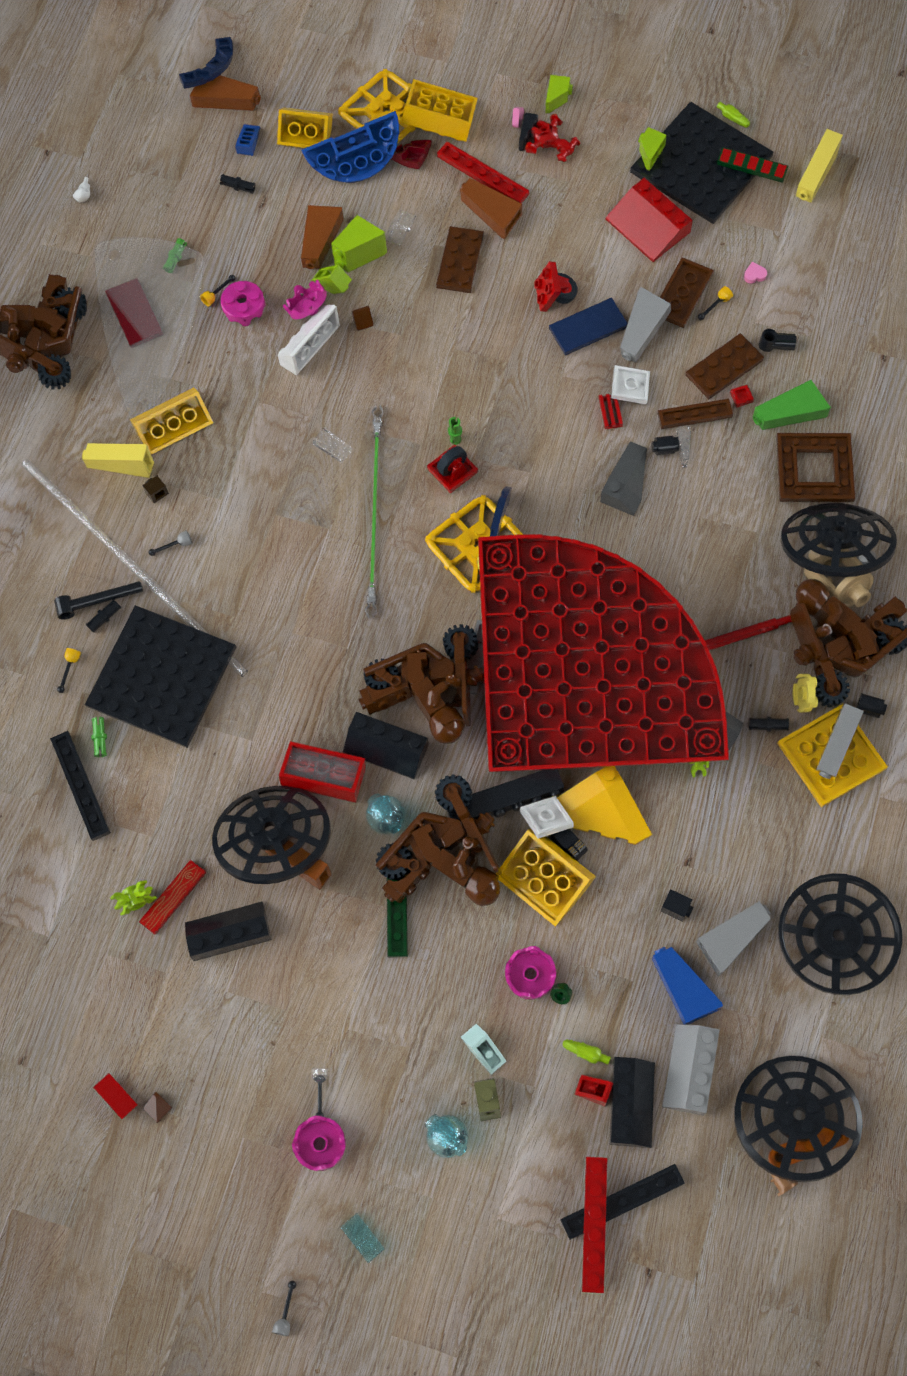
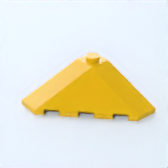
[557,766,652,845]

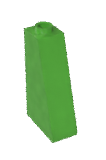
[753,380,831,430]

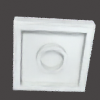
[611,365,650,404]
[520,796,574,839]

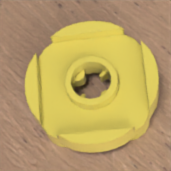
[792,674,818,713]

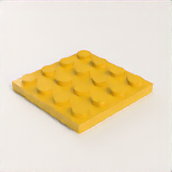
[777,704,888,808]

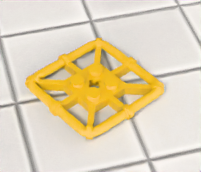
[338,69,416,144]
[425,495,523,593]

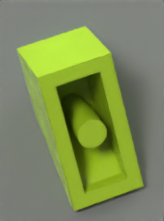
[545,75,573,113]
[638,127,667,171]
[311,265,352,294]

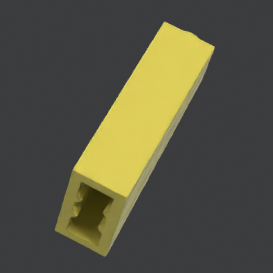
[796,129,843,202]
[82,443,154,478]

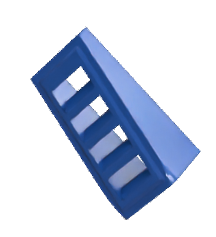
[235,124,261,156]

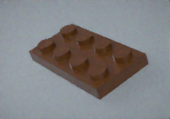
[436,226,484,293]
[660,257,714,328]
[686,333,764,400]

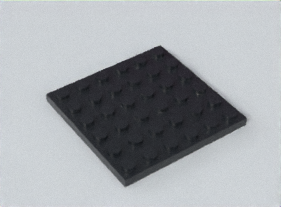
[630,101,774,224]
[85,605,237,748]

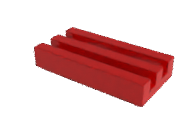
[598,394,623,429]

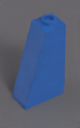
[652,947,723,1025]

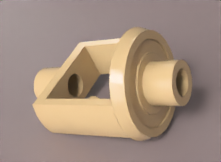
[804,544,874,607]

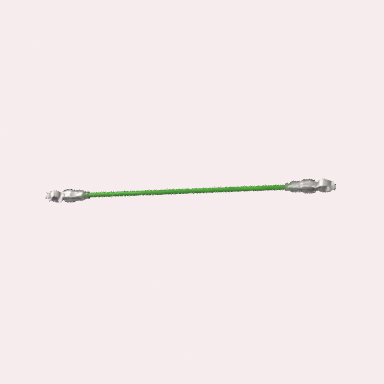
[365,405,383,619]

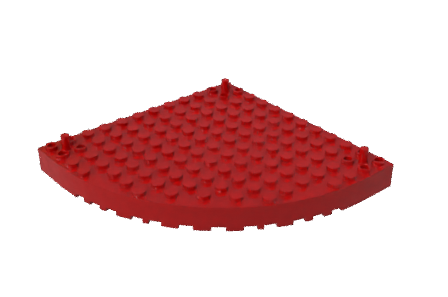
[478,534,729,772]

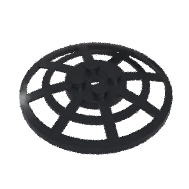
[781,503,897,577]
[212,786,331,884]
[778,873,903,995]
[734,1056,863,1182]

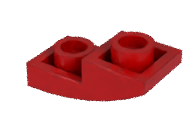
[93,1073,138,1119]

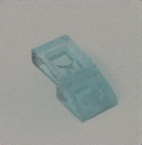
[341,1213,385,1263]

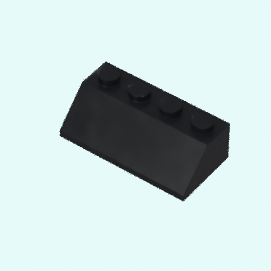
[343,712,429,779]
[185,901,272,961]
[609,1057,655,1148]

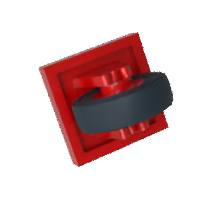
[534,261,578,312]
[427,444,478,494]

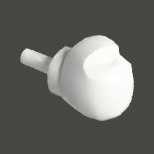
[73,177,90,203]

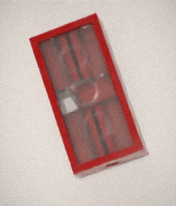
[279,741,366,803]

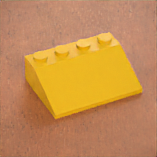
[401,79,478,142]
[498,828,596,927]

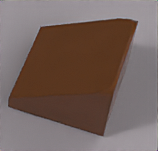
[352,306,373,331]

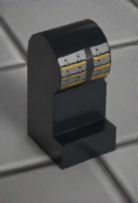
[551,829,588,861]

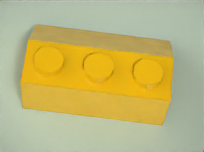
[277,107,333,148]

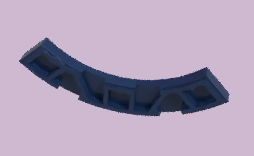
[179,37,233,89]
[490,486,512,536]

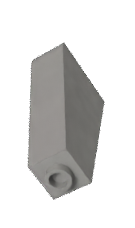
[620,287,671,362]
[816,703,864,779]
[696,901,771,977]

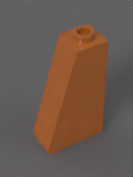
[190,75,261,111]
[460,178,522,239]
[301,205,344,269]
[263,840,332,890]

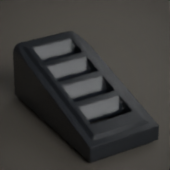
[519,113,538,151]

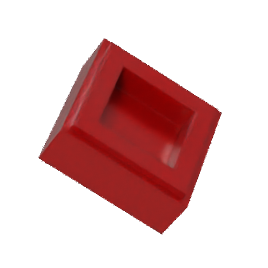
[730,385,754,408]

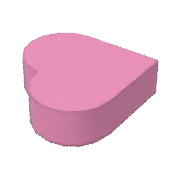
[512,107,524,128]
[744,262,767,284]

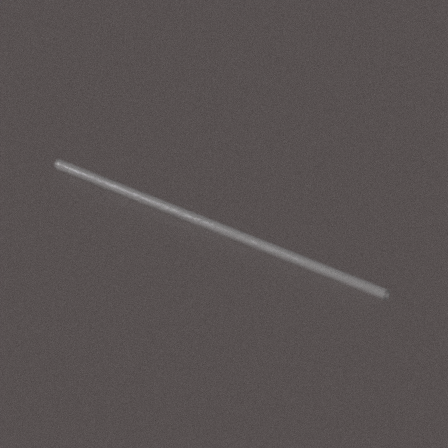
[22,459,248,677]

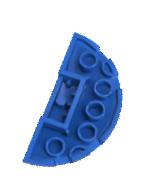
[301,111,399,183]

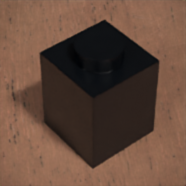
[661,889,694,922]

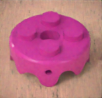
[282,279,327,320]
[220,281,266,326]
[505,946,556,1000]
[292,1116,346,1171]

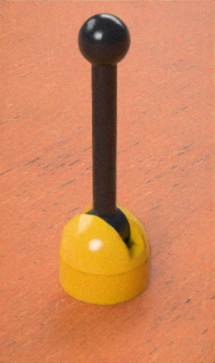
[200,275,235,307]
[698,286,733,321]
[57,648,81,693]

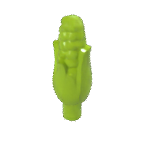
[717,102,750,128]
[563,1039,611,1064]

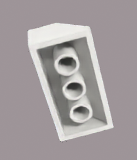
[278,305,340,376]

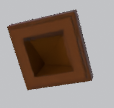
[143,1092,172,1123]

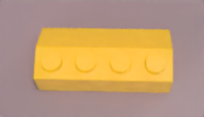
[130,387,213,455]

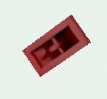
[575,1075,613,1107]

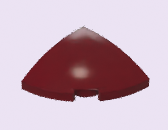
[391,140,432,170]

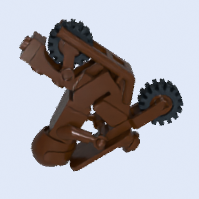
[0,274,87,390]
[790,579,907,707]
[358,624,484,744]
[375,774,502,906]

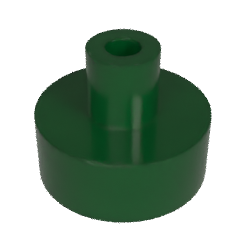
[550,983,572,1005]

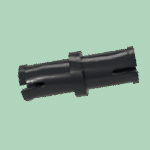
[220,174,256,194]
[86,599,121,633]
[749,716,789,732]

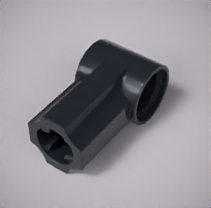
[758,329,796,352]

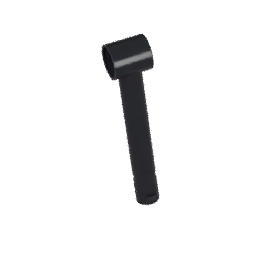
[54,581,143,620]

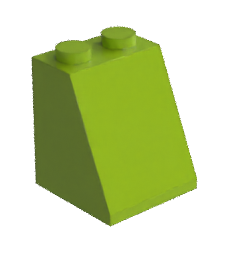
[331,215,387,272]

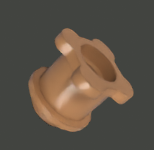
[770,1174,798,1196]

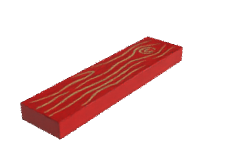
[139,860,206,935]

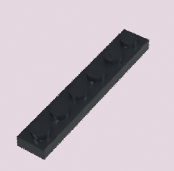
[50,731,111,841]
[560,1164,685,1240]

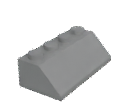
[662,1024,720,1116]

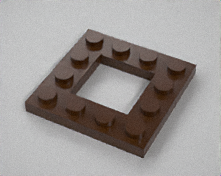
[776,433,855,502]

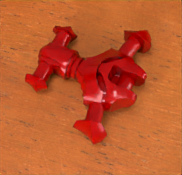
[525,114,580,162]

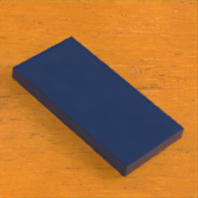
[549,297,628,356]

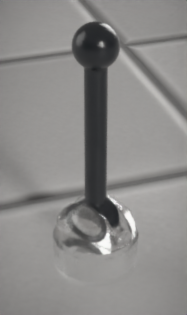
[312,1068,328,1117]

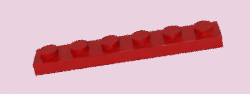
[437,142,529,204]
[582,1157,607,1293]

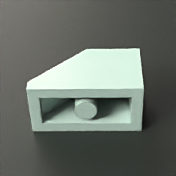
[461,1024,506,1074]

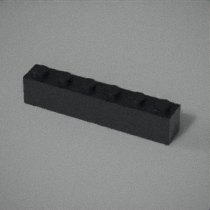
[446,769,564,821]

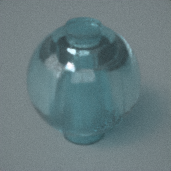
[366,794,405,835]
[425,1114,469,1158]

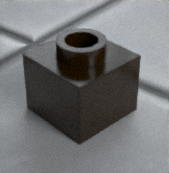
[142,475,169,503]

